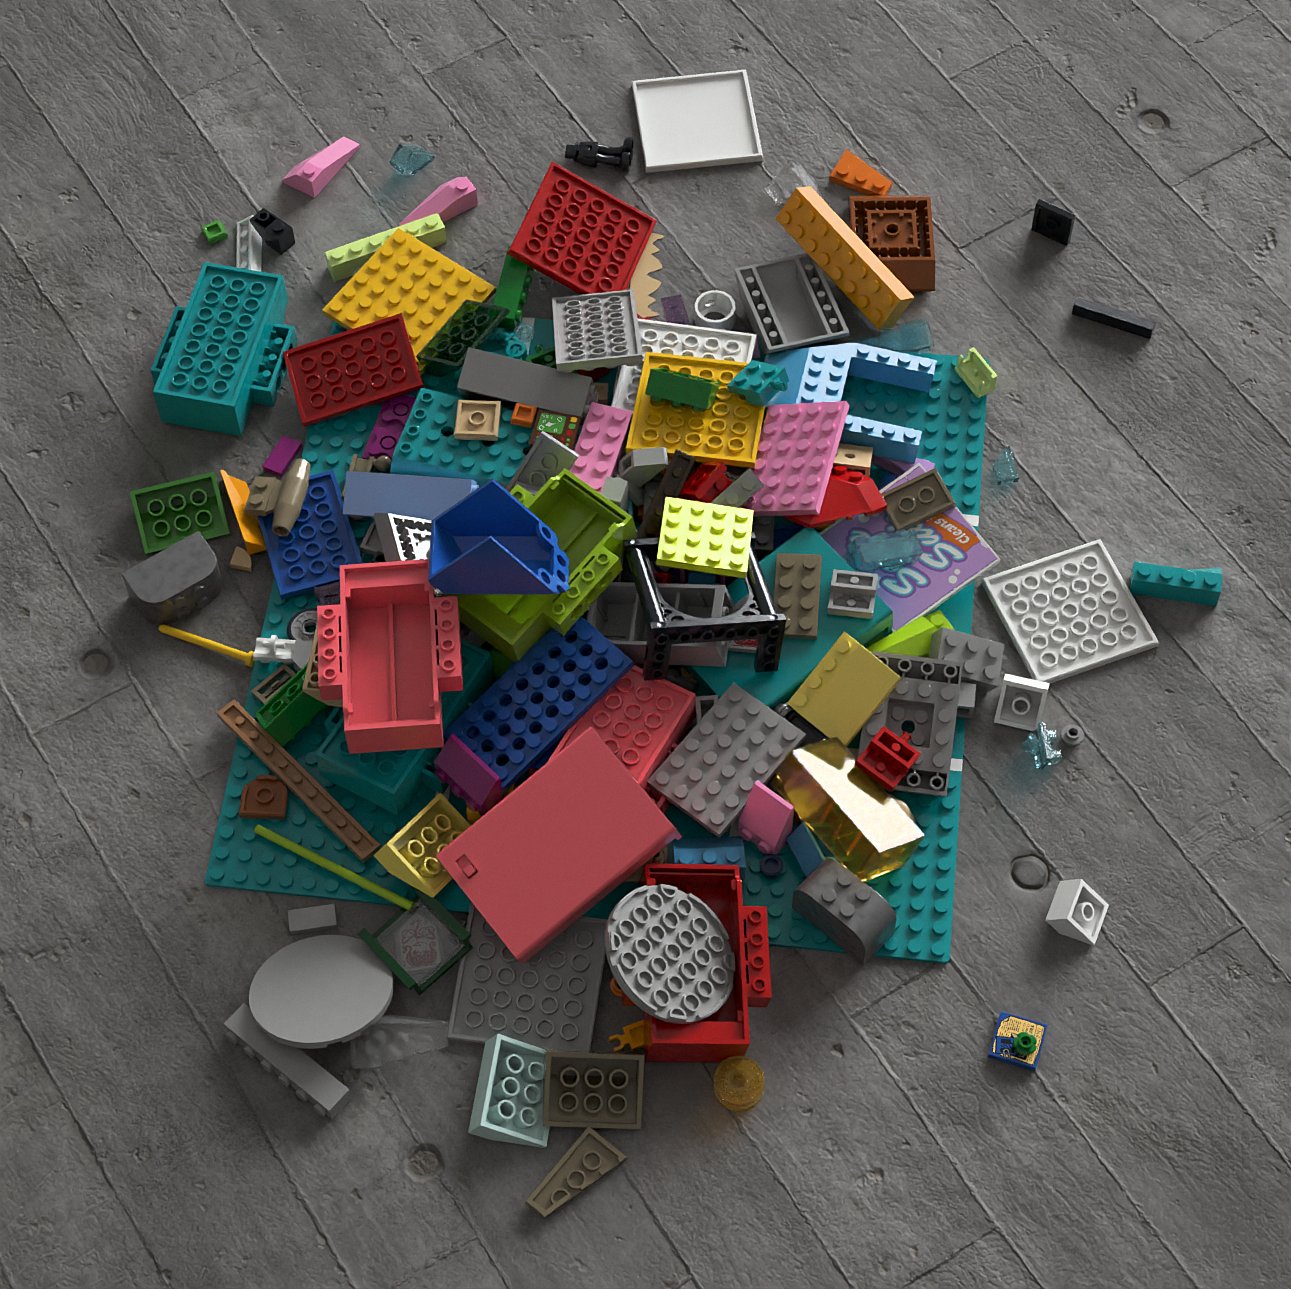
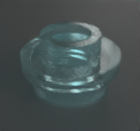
[514,324,535,343]

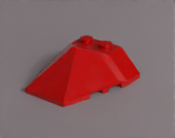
[782,465,887,528]

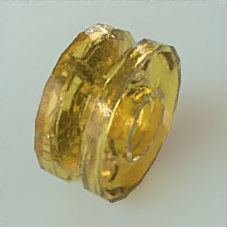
[713,1056,764,1112]

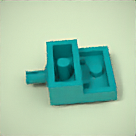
[727,360,789,407]

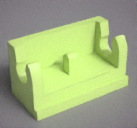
[954,347,997,398]

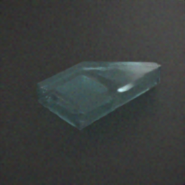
[992,446,1019,485]

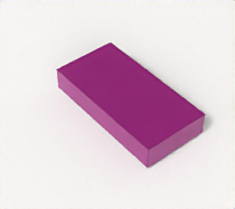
[262,435,302,478]

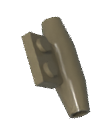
[244,459,310,537]

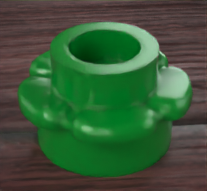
[1013,1032,1037,1056]

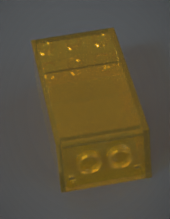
[772,737,925,882]

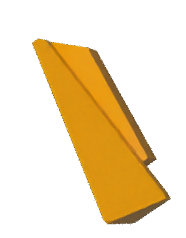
[220,470,267,555]

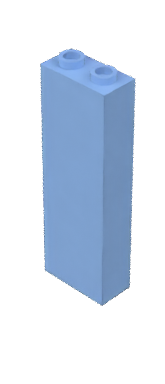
[343,471,479,520]

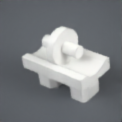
[253,635,296,665]

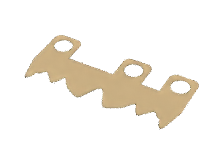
[630,233,665,318]

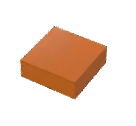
[511,403,537,428]

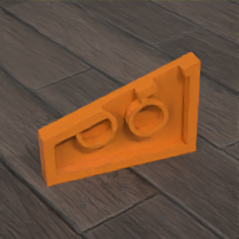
[829,149,892,196]

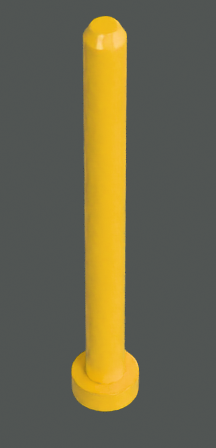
[158,624,255,667]

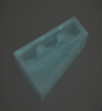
[842,529,923,574]

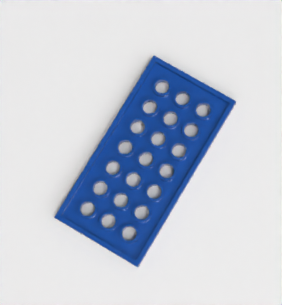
[443,616,635,793]

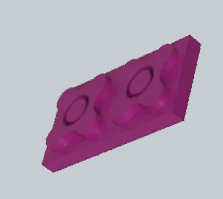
[362,395,417,460]

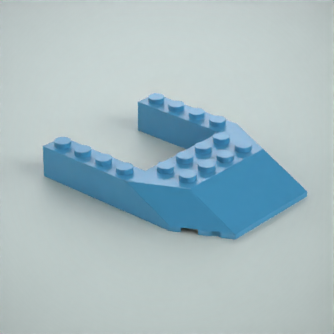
[763,343,936,464]

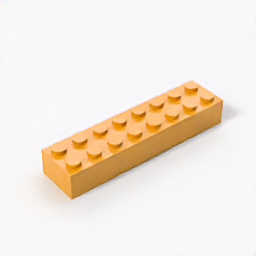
[775,186,915,330]

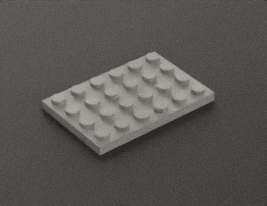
[647,683,806,838]

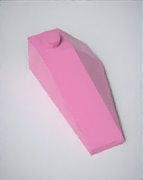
[282,137,360,198]

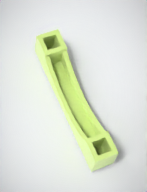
[325,213,447,282]

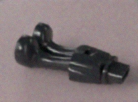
[565,137,633,171]

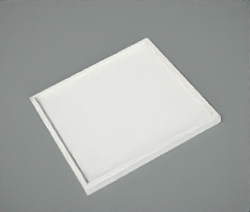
[632,70,763,173]

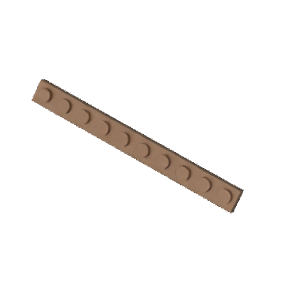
[217,699,381,863]

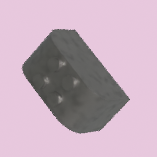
[121,531,223,626]
[792,858,897,966]

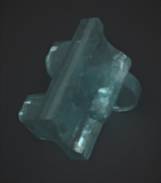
[1022,723,1061,770]

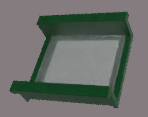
[358,886,473,996]

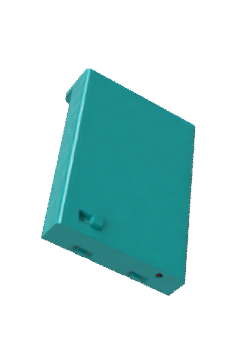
[684,527,893,710]

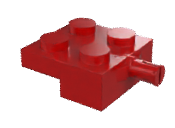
[854,726,921,792]

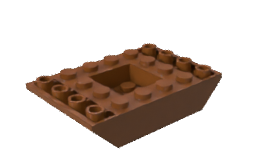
[848,195,935,292]

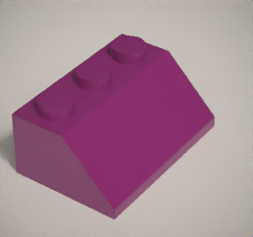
[434,734,503,816]

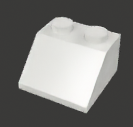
[994,674,1050,732]
[1045,879,1109,945]

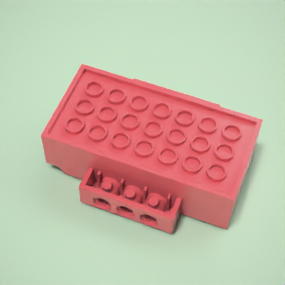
[317,559,463,754]
[529,665,696,814]

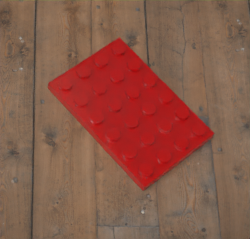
[283,313,424,427]

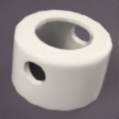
[694,290,735,331]

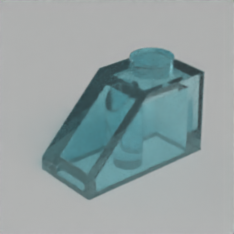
[389,143,435,176]

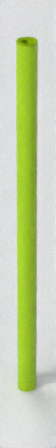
[254,824,415,911]

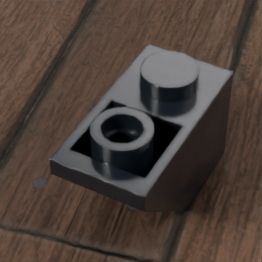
[250,208,295,255]

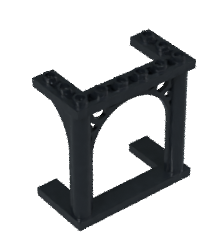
[618,532,787,681]

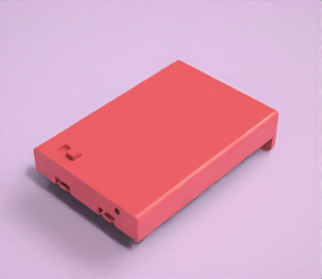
[435,727,682,964]

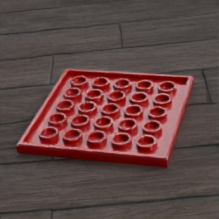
[507,162,657,295]

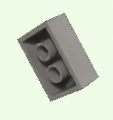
[929,627,1005,692]

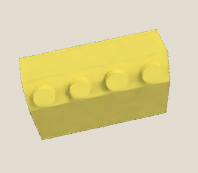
[787,632,901,749]
[373,793,471,898]

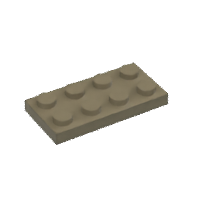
[774,553,822,639]

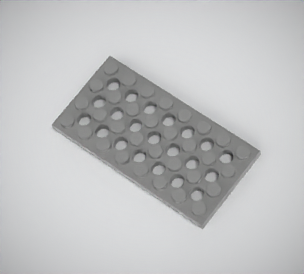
[552,289,643,373]

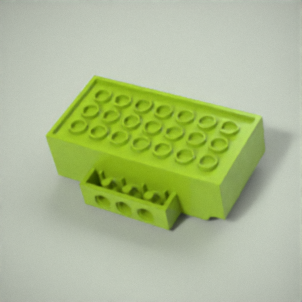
[445,468,637,663]

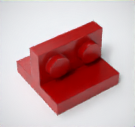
[678,462,732,503]

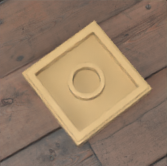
[454,400,501,441]

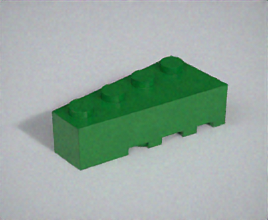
[490,246,535,330]

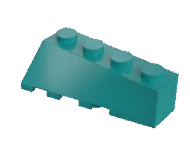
[1129,561,1223,606]

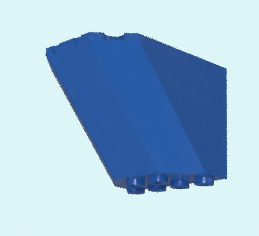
[428,479,569,595]

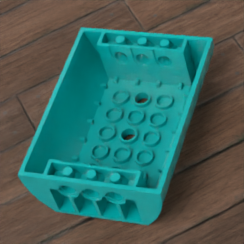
[390,388,583,489]

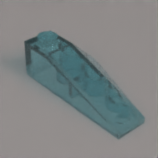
[847,317,935,354]

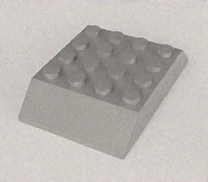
[735,253,849,354]

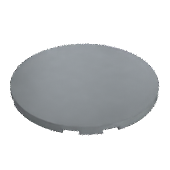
[605,884,736,1024]
[249,935,394,1049]

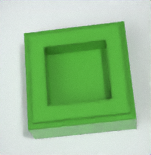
[201,220,228,245]

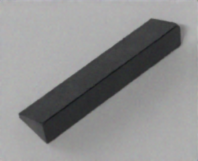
[1072,297,1157,339]

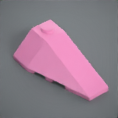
[399,177,478,226]

